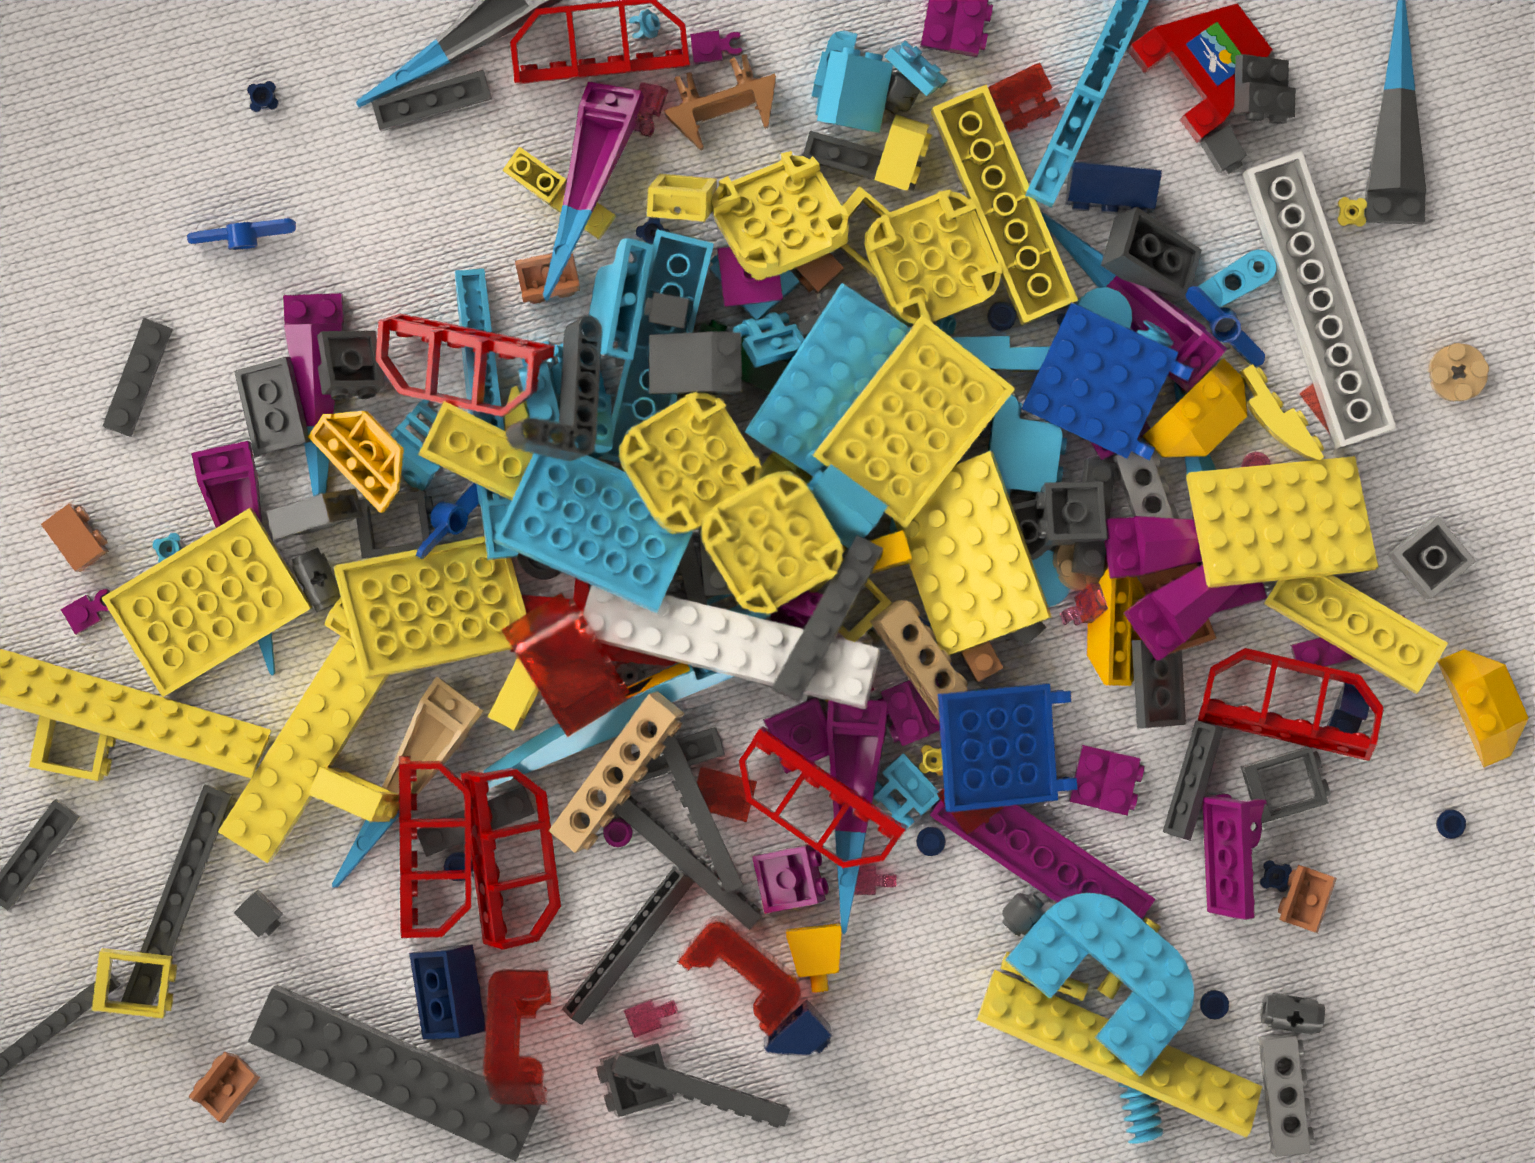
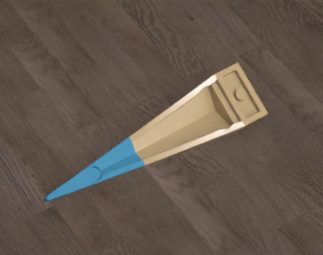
[332,677,484,888]

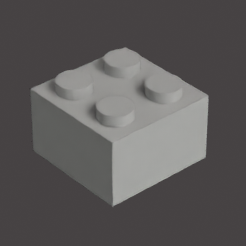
[1387,516,1476,599]

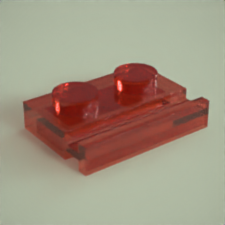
[697,766,757,822]

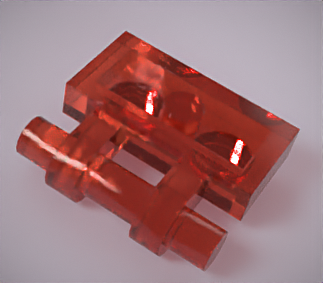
[988,62,1061,133]

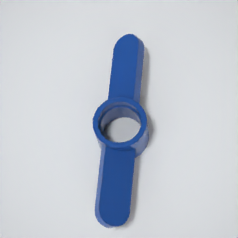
[187,218,296,250]
[1185,286,1265,366]
[416,482,479,559]

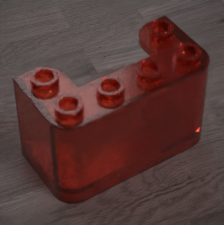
[501,593,630,737]
[677,915,801,1036]
[483,969,552,1105]

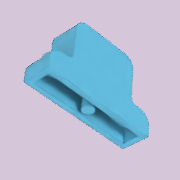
[589,238,654,361]
[519,341,560,440]
[988,395,1067,498]

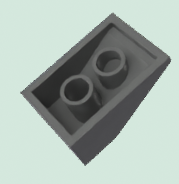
[1101,207,1202,299]
[649,332,741,395]

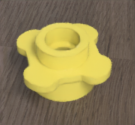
[1337,197,1367,227]
[919,745,943,776]

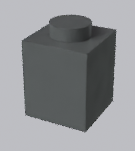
[1200,125,1247,174]
[644,292,689,328]
[234,890,283,937]

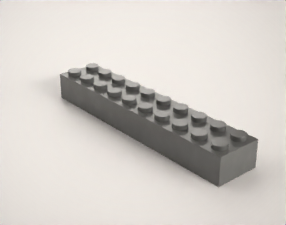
[248,985,542,1161]

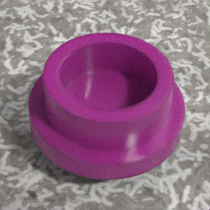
[603,818,633,847]

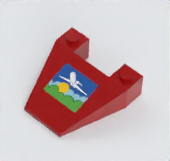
[1127,3,1273,143]

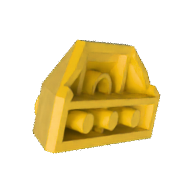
[1142,358,1247,458]
[308,411,404,513]
[1087,568,1146,686]
[1437,649,1529,767]

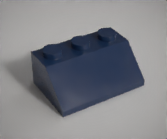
[1065,162,1162,214]
[409,944,486,1039]
[764,999,832,1056]

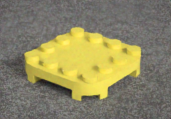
[711,151,849,280]
[864,189,1002,326]
[619,392,761,534]
[701,471,843,614]

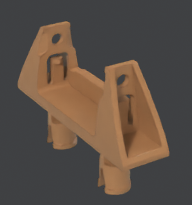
[664,54,776,151]

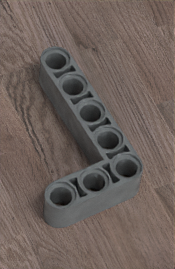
[506,316,602,461]

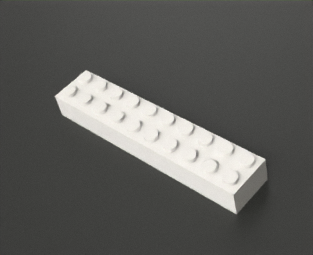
[1242,151,1396,449]
[578,585,880,709]

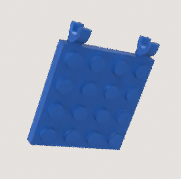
[1021,302,1194,461]
[937,683,1077,812]

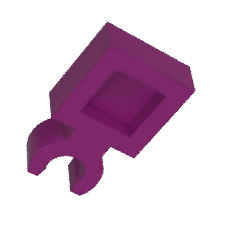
[690,30,742,65]
[61,589,110,635]

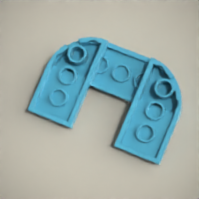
[1005,893,1194,1076]

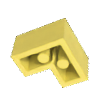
[874,114,932,191]

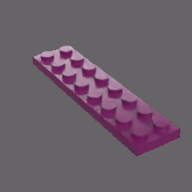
[929,794,1155,919]

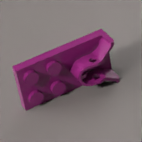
[1202,794,1267,920]

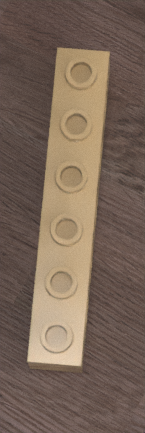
[870,600,968,722]
[549,692,685,853]

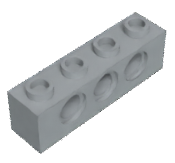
[1112,450,1179,519]
[1258,1033,1314,1157]

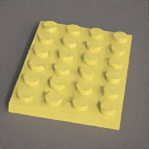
[813,315,1015,528]
[893,451,1052,656]
[1186,456,1378,588]
[102,507,313,698]
[334,536,534,680]

